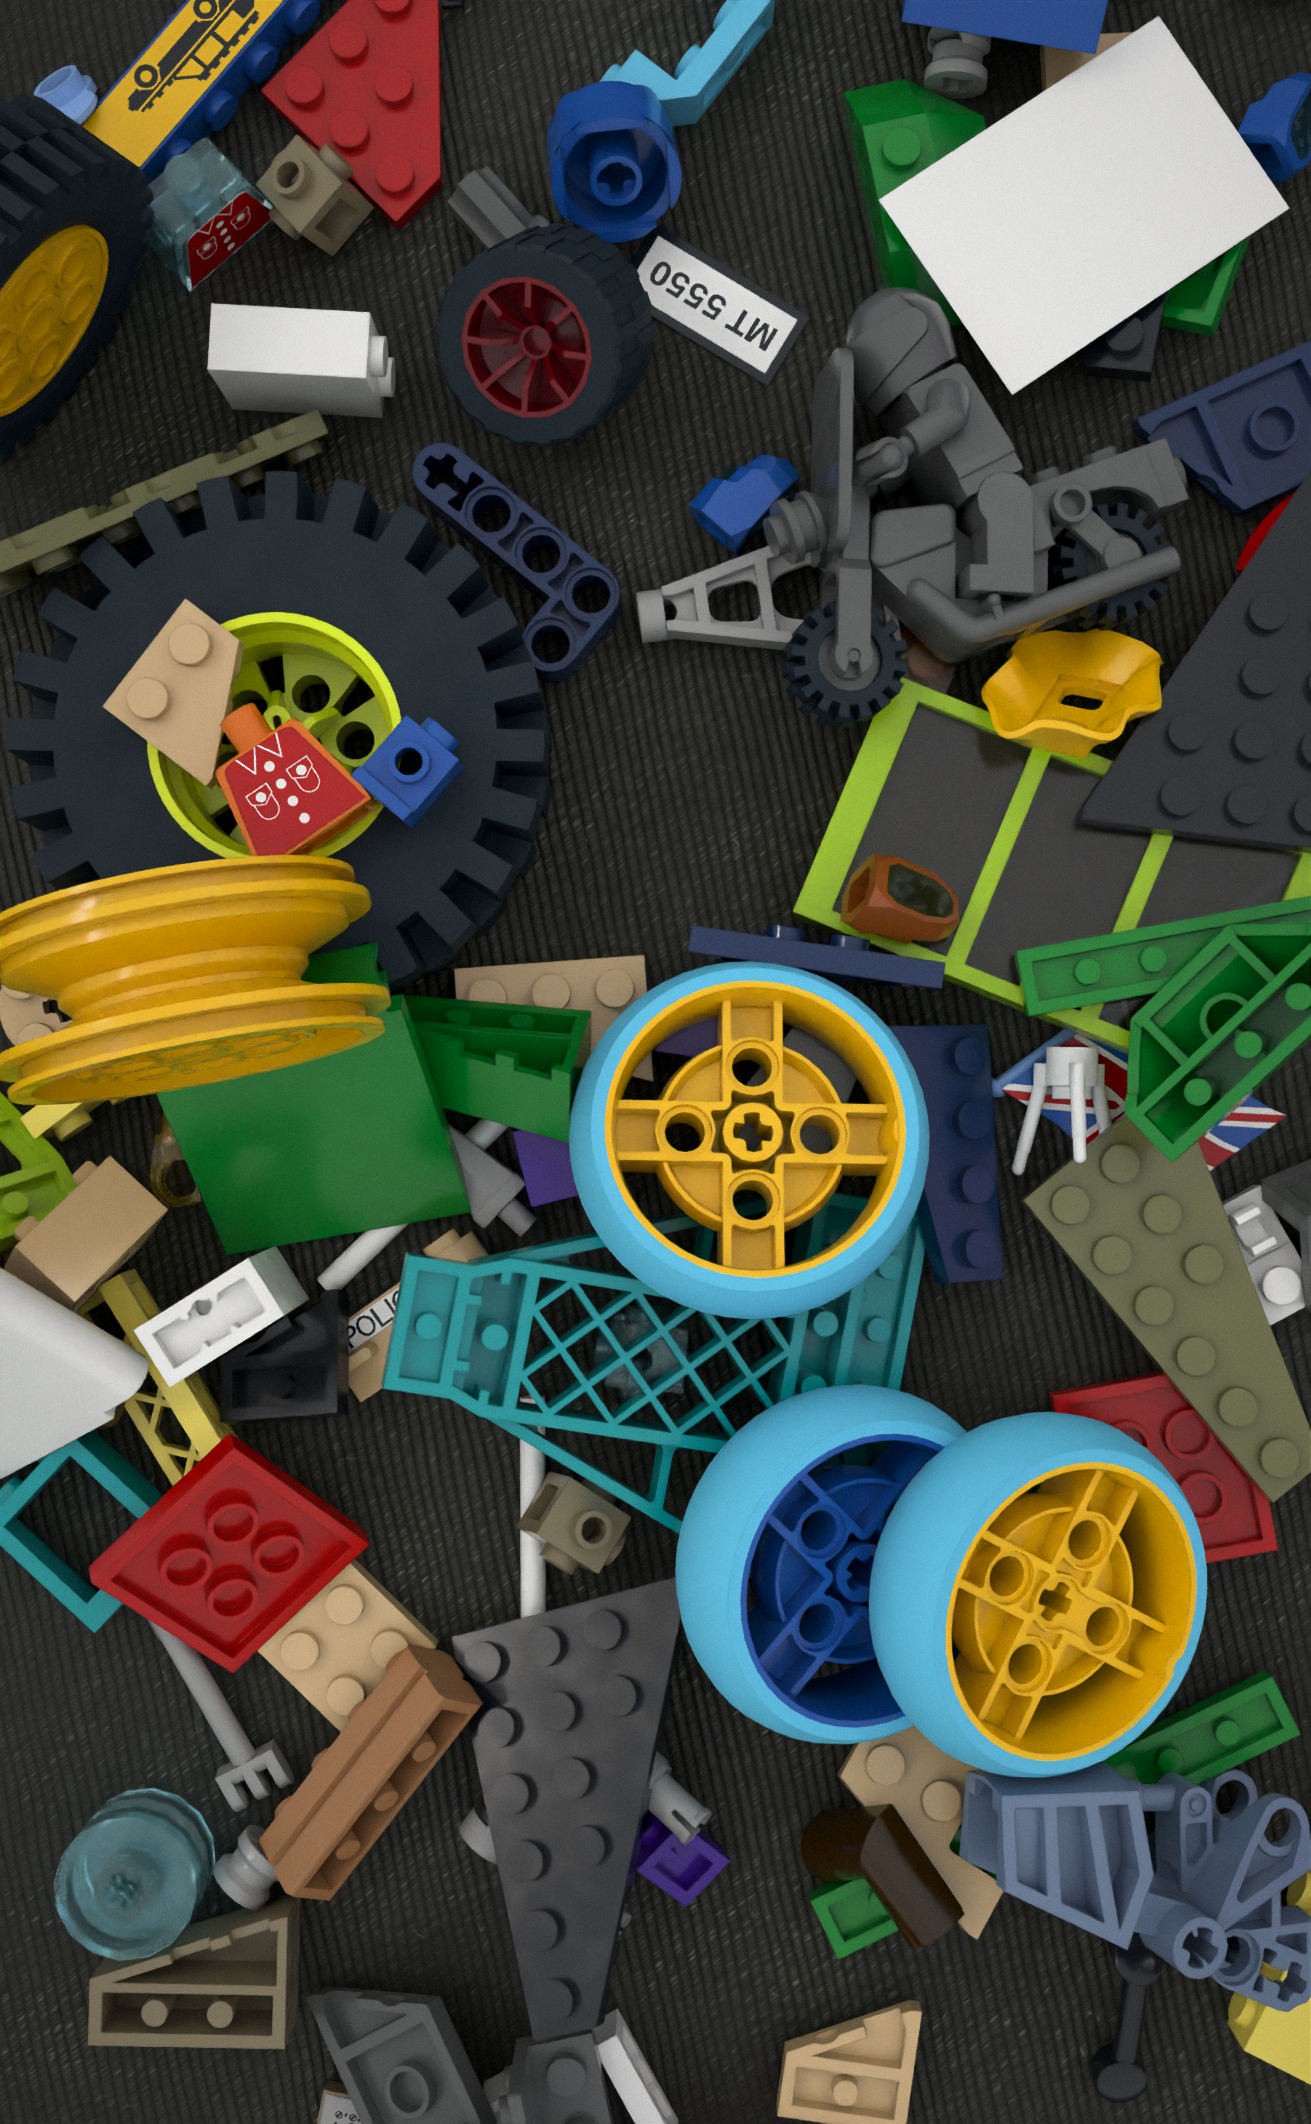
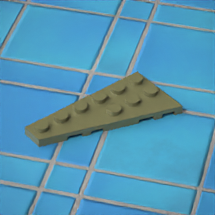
[1020,1114,1311,1503]

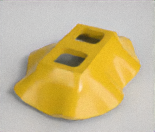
[981,628,1164,759]

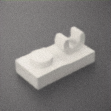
[1222,1184,1305,1326]

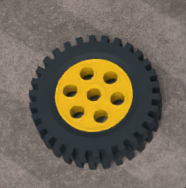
[0,94,154,464]

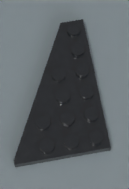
[1078,470,1311,853]
[451,1577,683,2041]

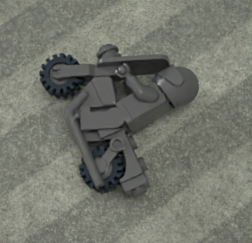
[763,287,1189,728]

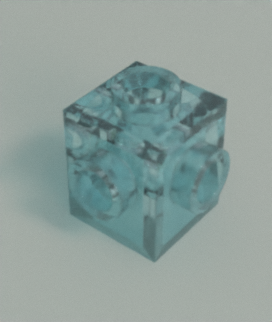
[594,1304,689,1399]

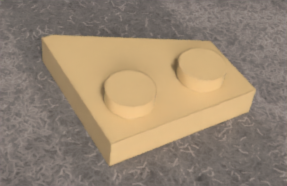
[776,2000,922,2124]

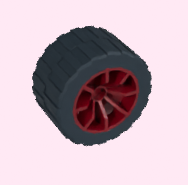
[435,223,655,447]

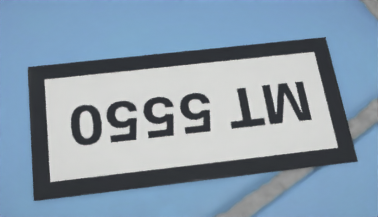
[630,224,810,386]

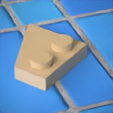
[102,598,244,790]

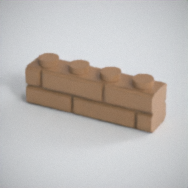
[258,1644,483,1901]

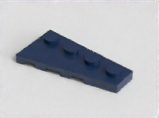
[887,1024,1003,1283]

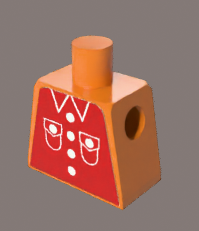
[215,703,380,856]

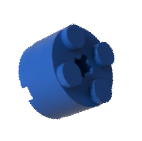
[547,81,682,243]

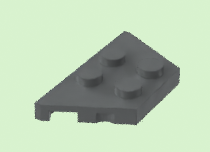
[306,1986,498,2124]

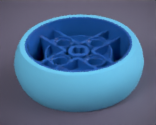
[675,1384,967,1744]

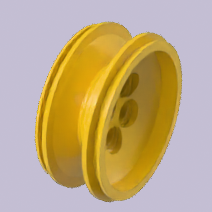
[0,855,392,1105]

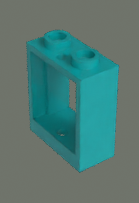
[0,1430,164,1633]

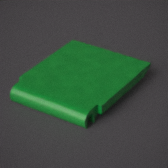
[156,943,472,1255]

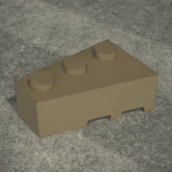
[88,1894,300,2049]

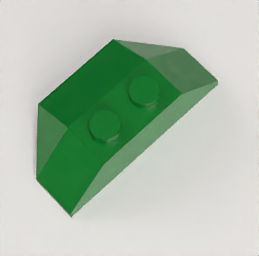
[843,79,986,329]
[1125,923,1311,1163]

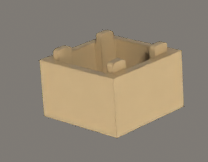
[1,1156,168,1313]

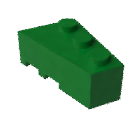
[404,995,591,1143]

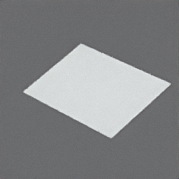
[879,16,1289,395]

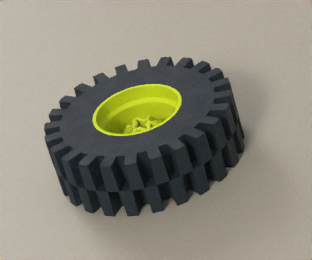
[6,471,552,996]

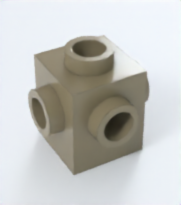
[255,135,374,256]
[516,1471,632,1575]

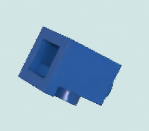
[351,715,464,829]

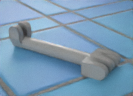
[146,1618,294,1812]

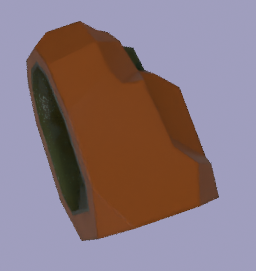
[840,853,959,944]

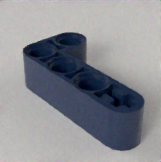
[412,443,621,683]

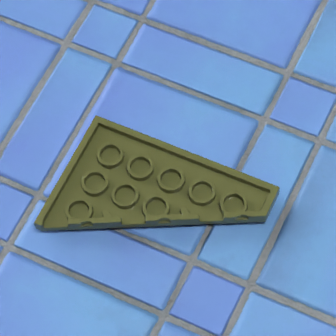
[0,409,331,598]

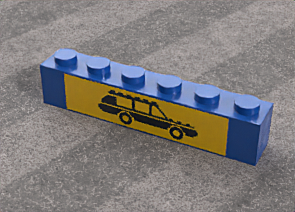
[81,0,324,210]

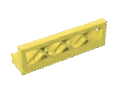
[76,1269,238,1486]

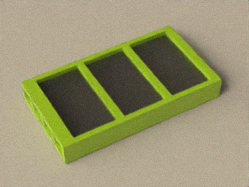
[793,677,1311,1055]

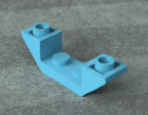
[600,0,775,126]

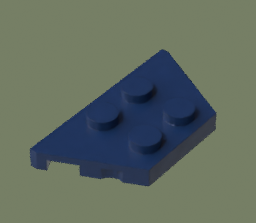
[1132,340,1311,516]
[688,925,945,989]

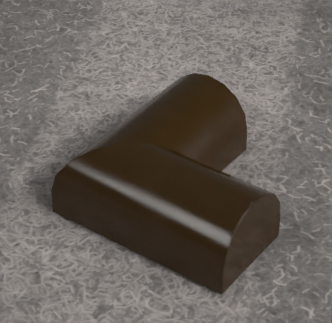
[800,1804,965,1948]

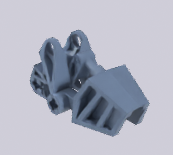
[959,1761,1311,2012]

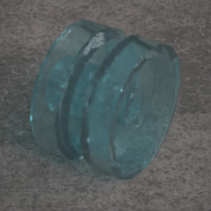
[54,1788,216,1961]

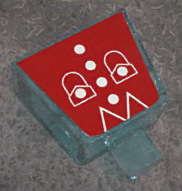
[144,137,274,292]

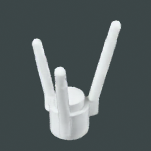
[1012,1047,1112,1175]

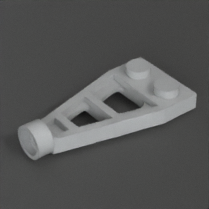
[636,519,901,650]

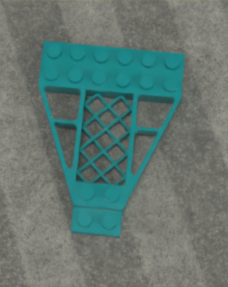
[381,1191,926,1578]

